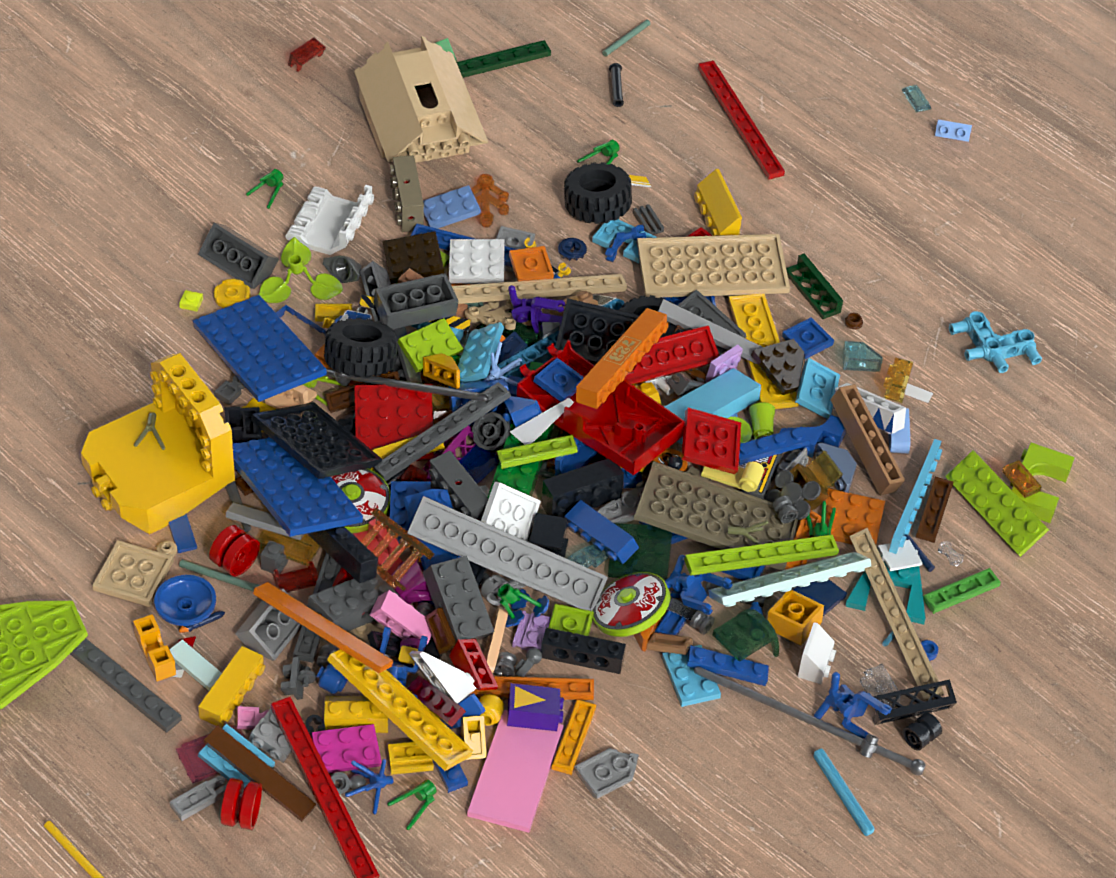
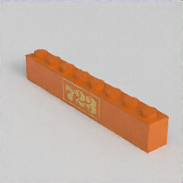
[576,308,668,409]

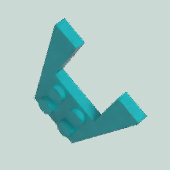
[845,548,926,625]

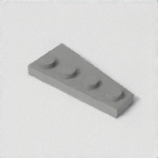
[597,480,647,526]

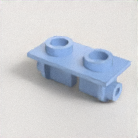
[935,119,972,142]

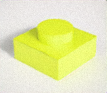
[179,290,203,312]

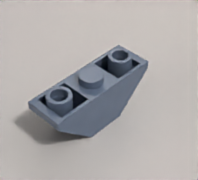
[815,443,857,493]

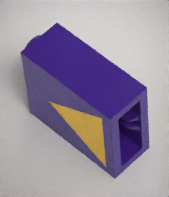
[507,683,564,731]

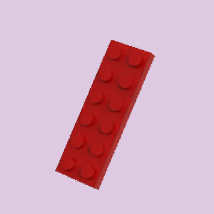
[605,325,719,385]

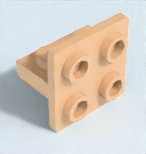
[265,385,317,409]

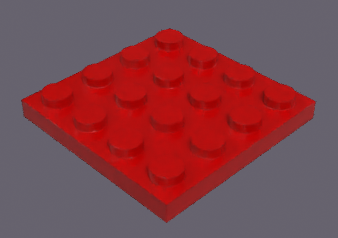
[355,384,434,461]

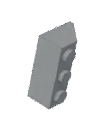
[235,589,302,661]

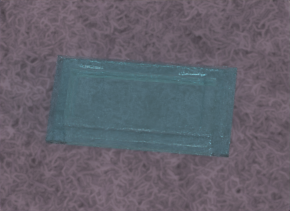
[902,85,932,112]

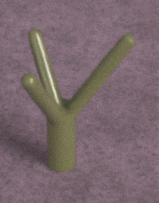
[134,413,165,450]
[727,520,768,545]

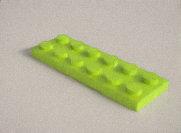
[945,450,1049,557]

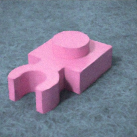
[237,706,269,730]

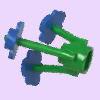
[497,584,549,627]

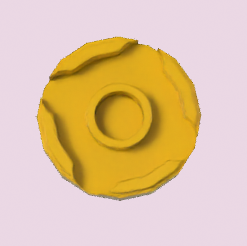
[214,279,251,308]

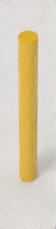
[44,821,104,878]

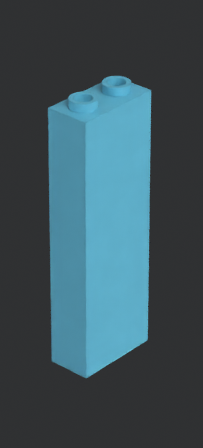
[664,368,761,444]

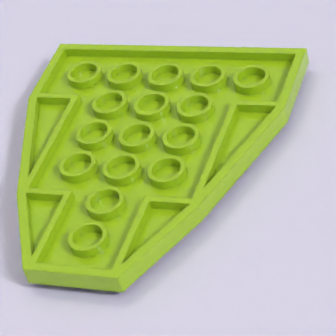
[0,601,88,709]

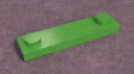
[923,568,1001,614]

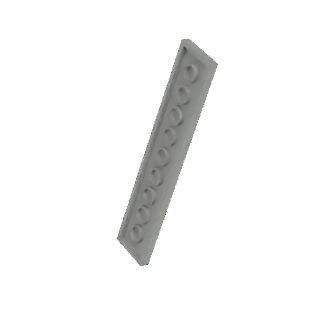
[407,496,608,611]

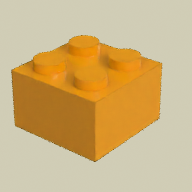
[766,590,824,645]

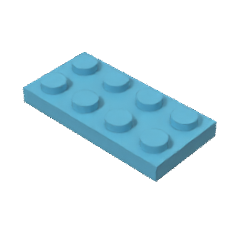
[458,322,504,383]

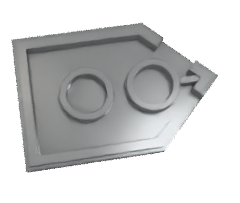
[574,748,639,799]

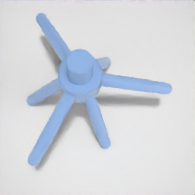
[483,342,522,386]

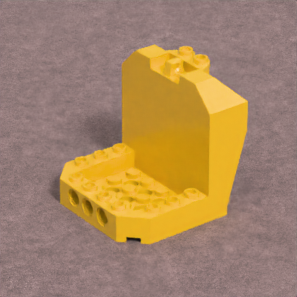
[81,353,235,535]

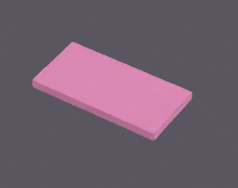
[467,710,564,833]

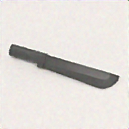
[225,481,251,532]

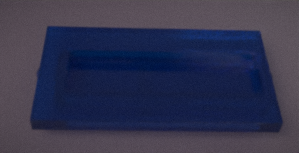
[459,444,499,484]

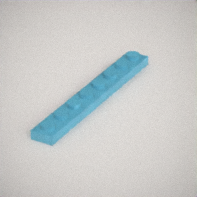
[889,439,943,554]

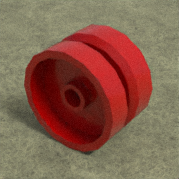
[209,525,260,577]
[221,778,262,830]

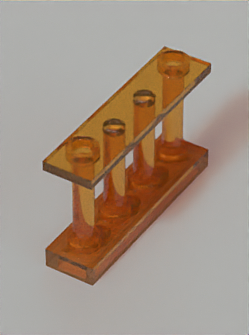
[361,508,434,591]

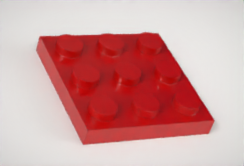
[681,407,741,475]

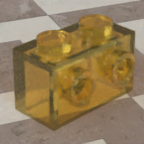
[883,357,913,403]

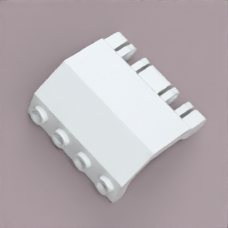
[285,185,374,255]

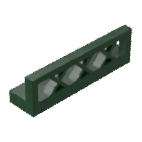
[786,253,843,319]

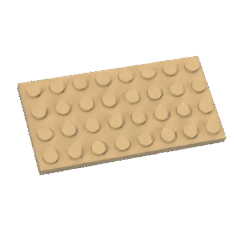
[637,234,790,298]

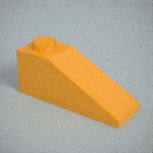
[423,353,460,389]

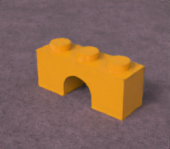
[133,614,176,682]

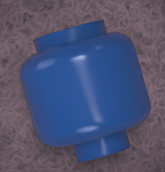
[316,664,348,694]

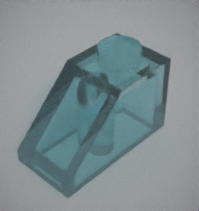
[842,341,883,372]

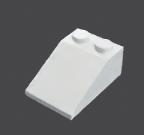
[409,651,476,704]

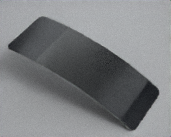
[667,597,698,621]

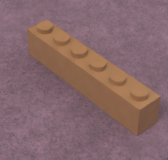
[830,384,905,496]

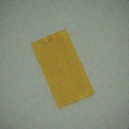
[257,529,320,566]

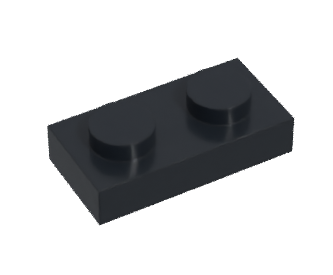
[367,630,402,657]

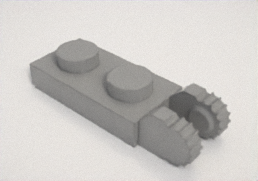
[170,775,227,821]

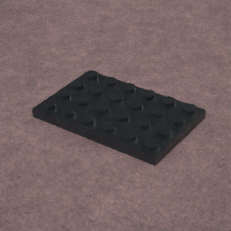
[251,402,382,479]

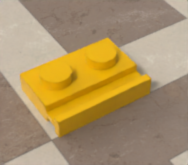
[388,742,434,775]

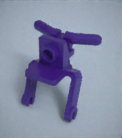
[508,285,566,333]

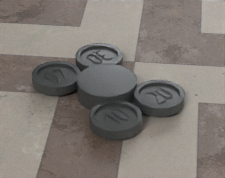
[765,470,821,520]

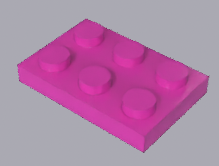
[311,724,382,773]

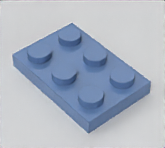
[423,185,481,229]

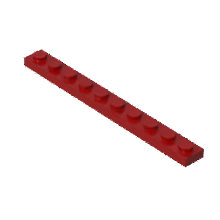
[698,60,785,180]
[271,696,380,878]

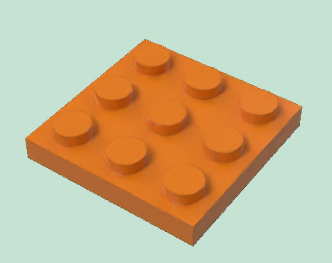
[825,488,885,545]

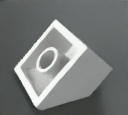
[798,622,836,684]

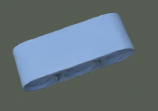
[888,408,910,454]

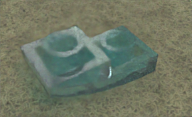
[566,545,609,568]

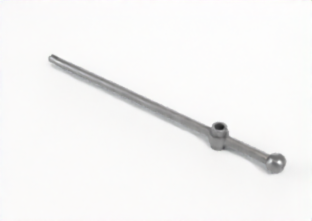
[325,369,489,402]
[694,667,926,776]

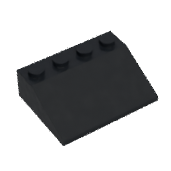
[555,298,640,366]

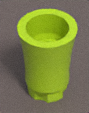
[749,402,775,440]

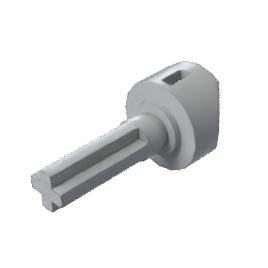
[480,573,508,606]

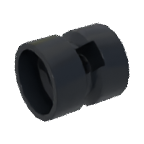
[902,712,942,751]

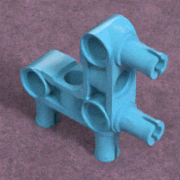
[949,311,1042,373]

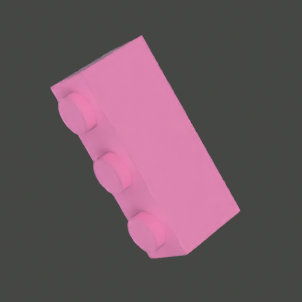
[370,590,432,645]

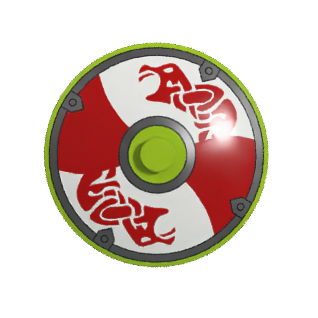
[330,469,391,533]
[592,572,670,637]

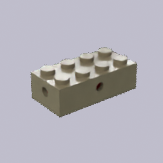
[390,155,424,232]

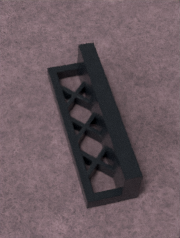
[872,679,957,725]

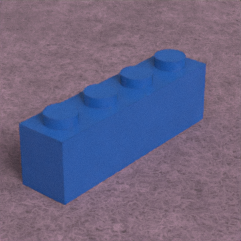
[564,500,639,564]

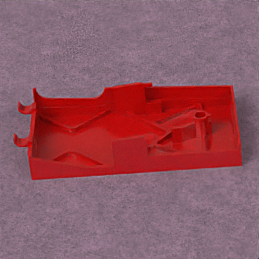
[517,340,685,475]

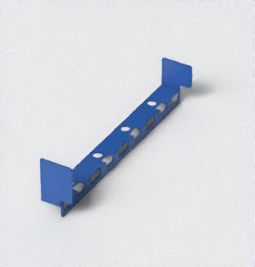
[276,305,326,334]

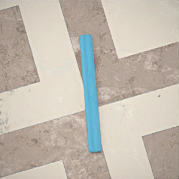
[813,748,875,836]

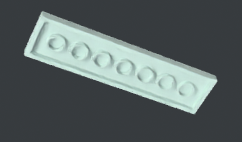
[708,552,871,607]

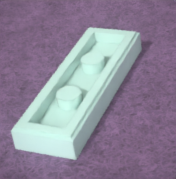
[169,640,222,691]

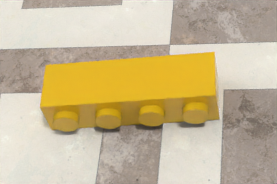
[198,646,265,728]

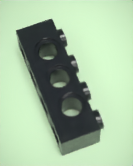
[541,628,626,674]

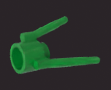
[577,139,620,165]
[246,169,284,209]
[806,501,836,537]
[387,779,437,830]

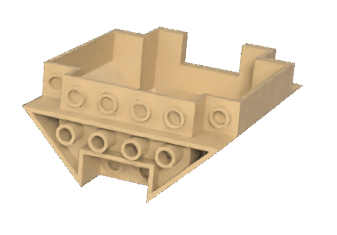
[354,36,489,163]

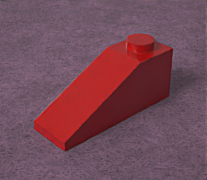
[449,639,498,691]

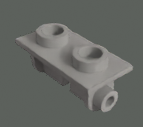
[775,448,809,475]

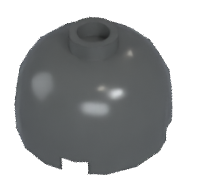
[472,412,511,451]

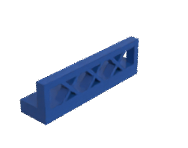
[555,437,598,476]

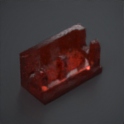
[288,37,326,72]
[273,561,318,593]

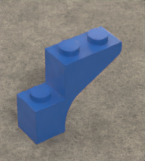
[779,415,846,458]

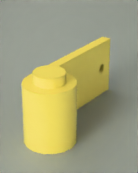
[701,461,764,492]

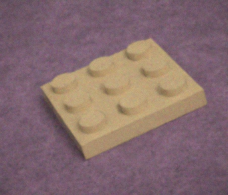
[92,540,174,607]

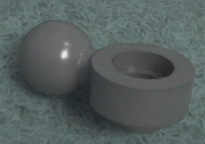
[515,648,542,677]
[330,772,366,795]

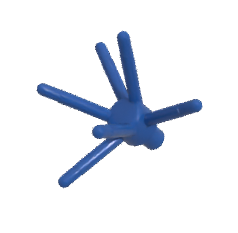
[345,759,394,815]

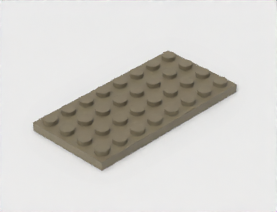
[634,461,799,571]

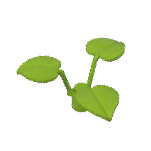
[259,237,343,303]

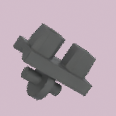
[281,657,316,700]

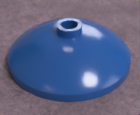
[154,575,216,626]

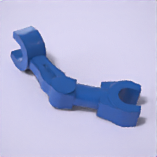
[605,225,646,262]

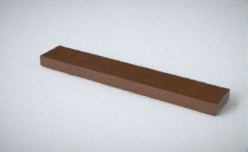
[203,725,316,822]

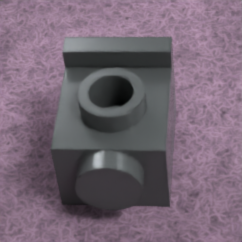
[261,540,288,576]

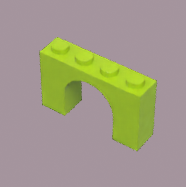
[1010,442,1075,523]

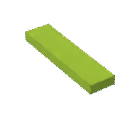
[497,435,578,469]

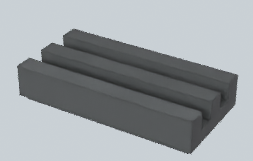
[633,204,664,235]

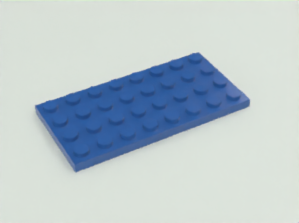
[193,295,327,402]
[233,437,363,537]

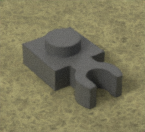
[214,375,246,405]

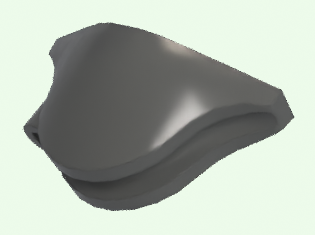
[323,256,362,283]

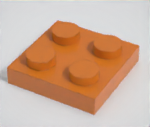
[509,246,554,281]

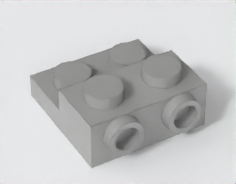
[248,708,292,763]

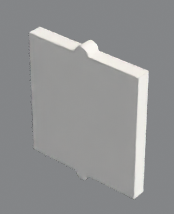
[878,540,922,571]

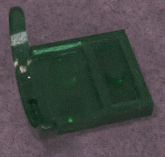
[712,609,779,662]

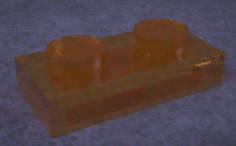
[1002,460,1042,498]

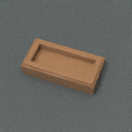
[647,633,693,655]

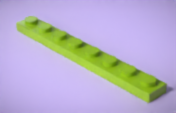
[684,535,839,576]

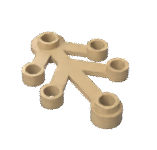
[465,300,532,330]

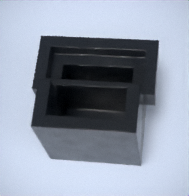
[224,406,262,443]
[527,513,568,558]

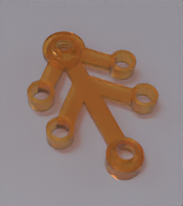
[471,174,509,228]

